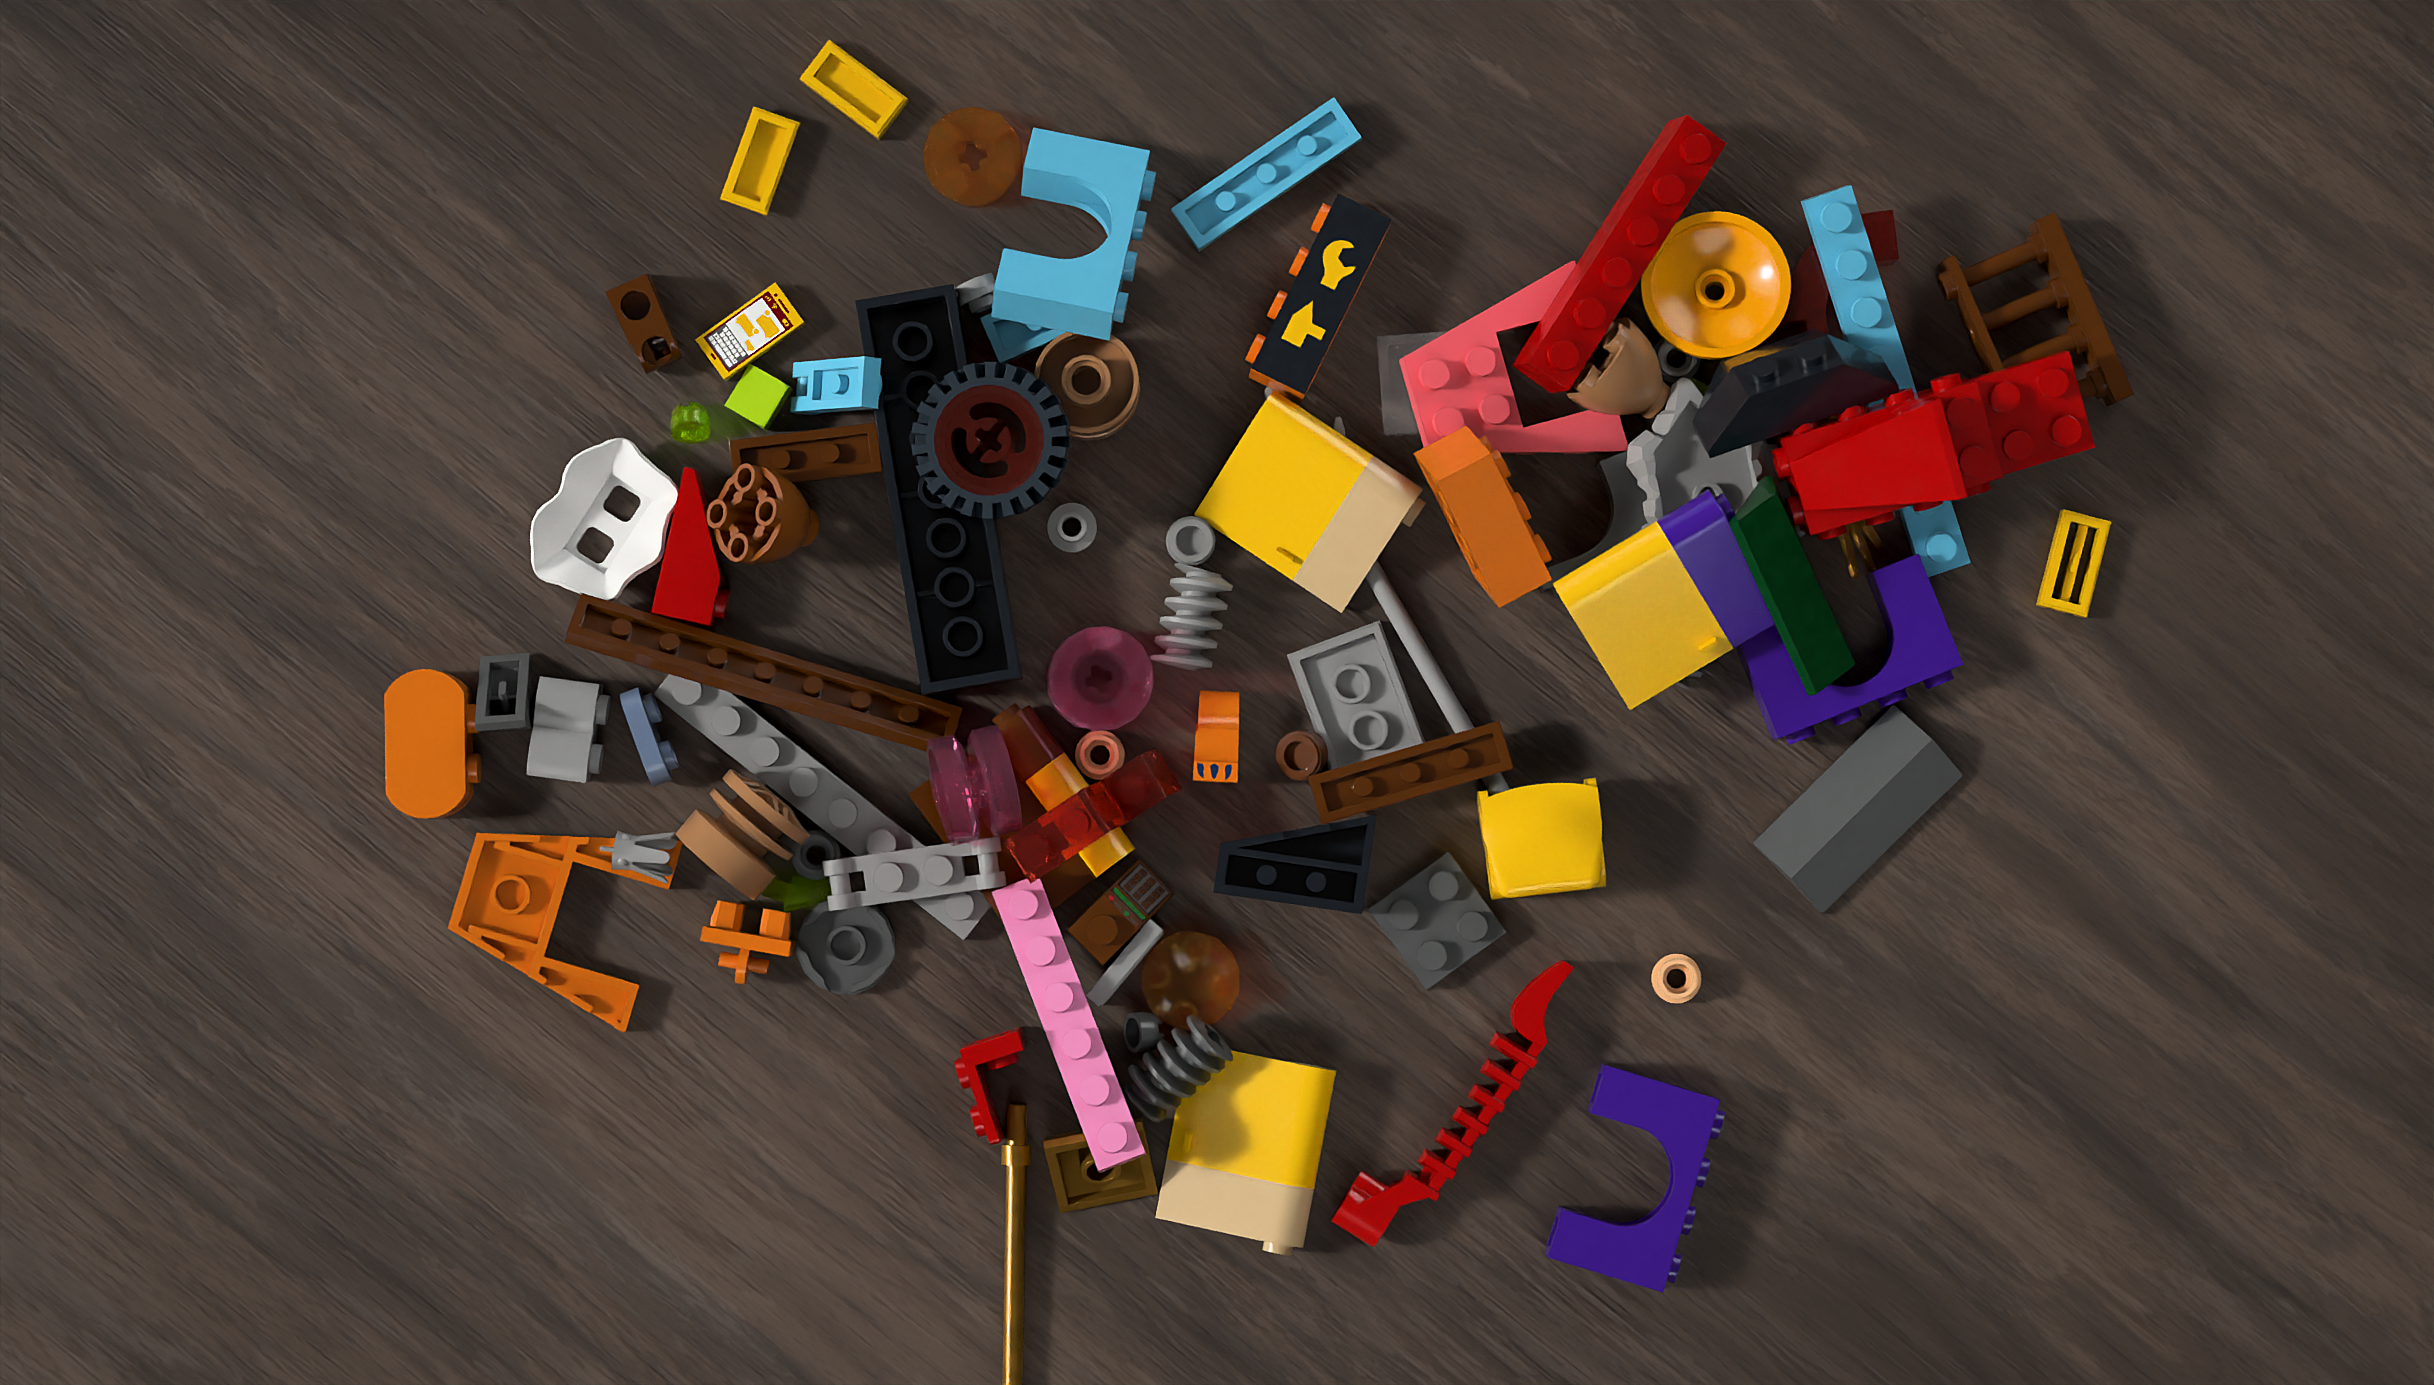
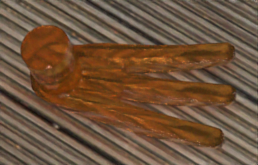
[1839,520,1891,579]

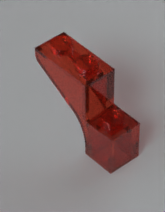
[1003,748,1183,884]

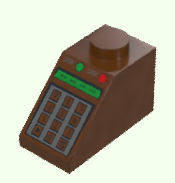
[1068,859,1174,965]

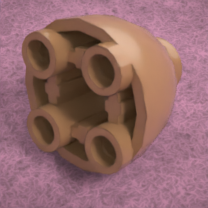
[1566,317,1671,419]

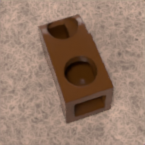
[606,273,683,374]

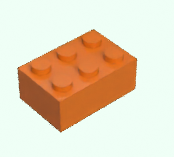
[1413,426,1552,608]

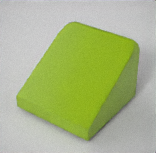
[724,364,793,431]

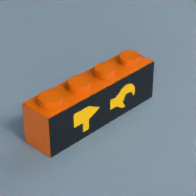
[1245,193,1392,404]

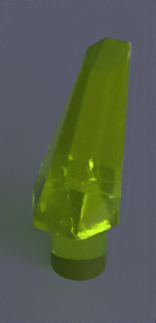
[762,876,832,912]

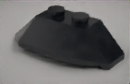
[1692,328,1900,458]

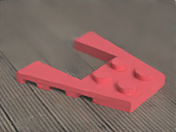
[1399,260,1628,455]

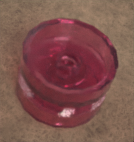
[927,724,1022,847]

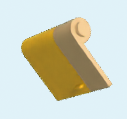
[1194,390,1426,613]
[1155,1050,1336,1255]

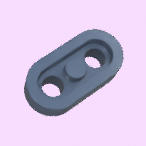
[620,687,679,787]

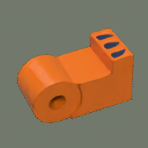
[1193,690,1239,783]

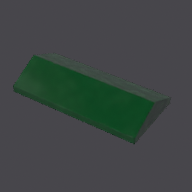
[1729,475,1855,696]

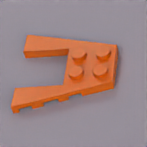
[448,832,683,1032]

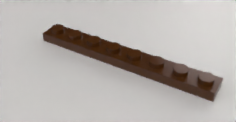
[565,593,963,758]

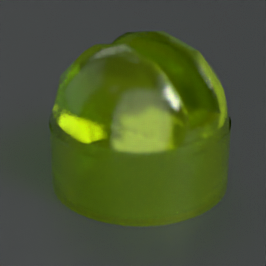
[670,401,711,444]

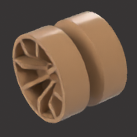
[1034,332,1140,441]

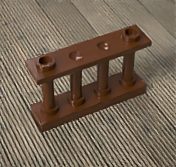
[1936,212,2134,407]

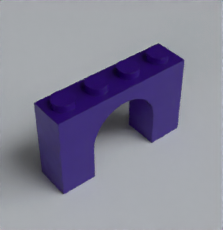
[1735,554,1964,745]
[1544,1063,1725,1292]

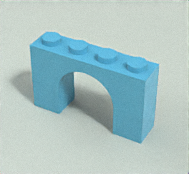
[991,127,1156,340]

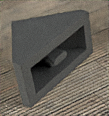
[474,653,535,733]

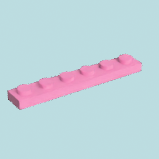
[992,874,1146,1173]

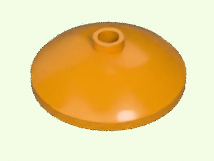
[1641,211,1791,360]

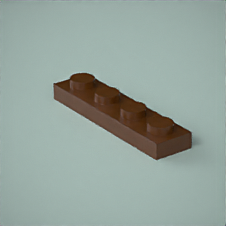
[1308,721,1513,825]

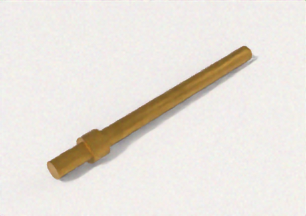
[1001,1104,1031,1385]

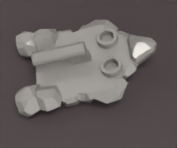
[1626,377,1768,530]

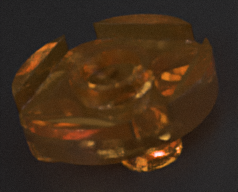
[923,107,1023,208]

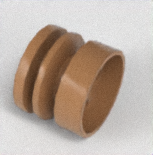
[675,769,811,900]

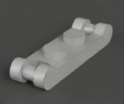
[822,836,1007,911]

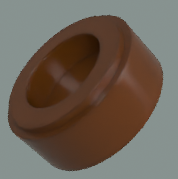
[1276,729,1328,781]

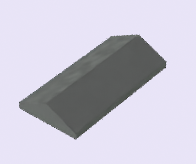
[1752,704,1963,914]

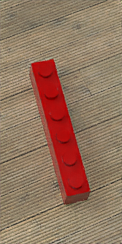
[1512,115,1727,393]

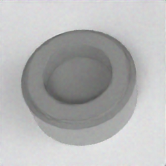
[1166,516,1215,567]

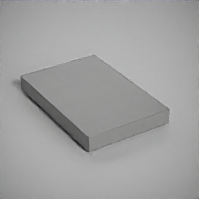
[1287,620,1425,770]

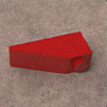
[651,467,731,628]

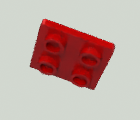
[954,1027,1027,1146]

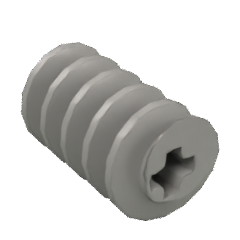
[1150,563,1233,672]

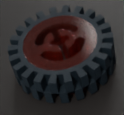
[911,362,1072,519]

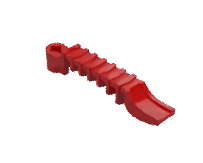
[1331,960,1574,1247]

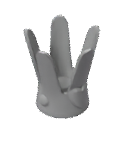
[600,831,677,884]

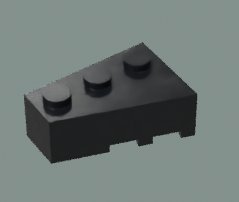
[1213,815,1376,914]

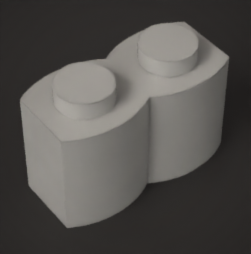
[526,676,611,783]

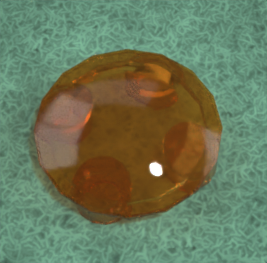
[1142,931,1240,1030]

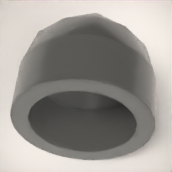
[1123,1012,1165,1053]

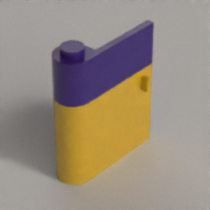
[1552,489,1775,710]

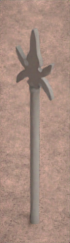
[1264,387,1510,796]

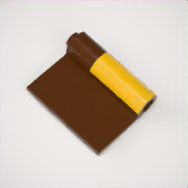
[909,703,1136,924]

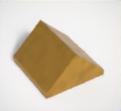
[1043,1118,1158,1213]

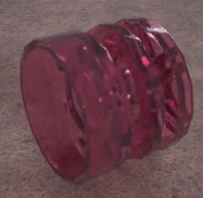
[1045,626,1154,731]

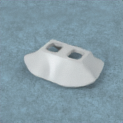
[530,438,679,602]

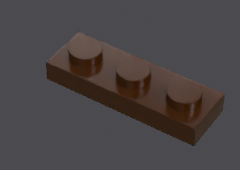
[729,422,884,484]

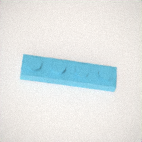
[1171,97,1362,252]

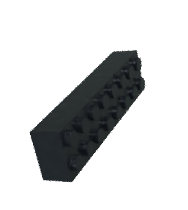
[855,284,1023,696]

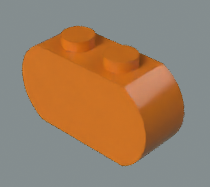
[384,669,482,819]

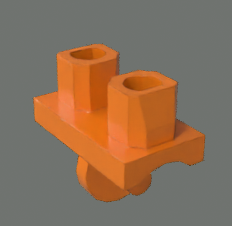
[700,900,796,985]

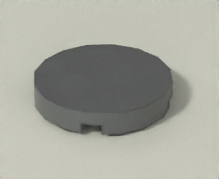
[797,900,896,994]

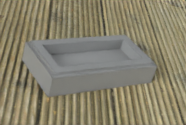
[1086,918,1164,1007]

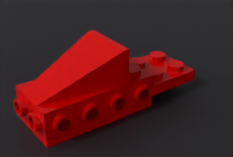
[1772,350,2095,540]

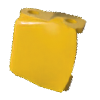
[1477,778,1606,900]

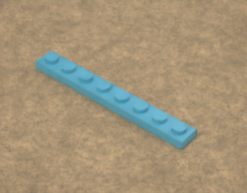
[1801,185,1971,577]

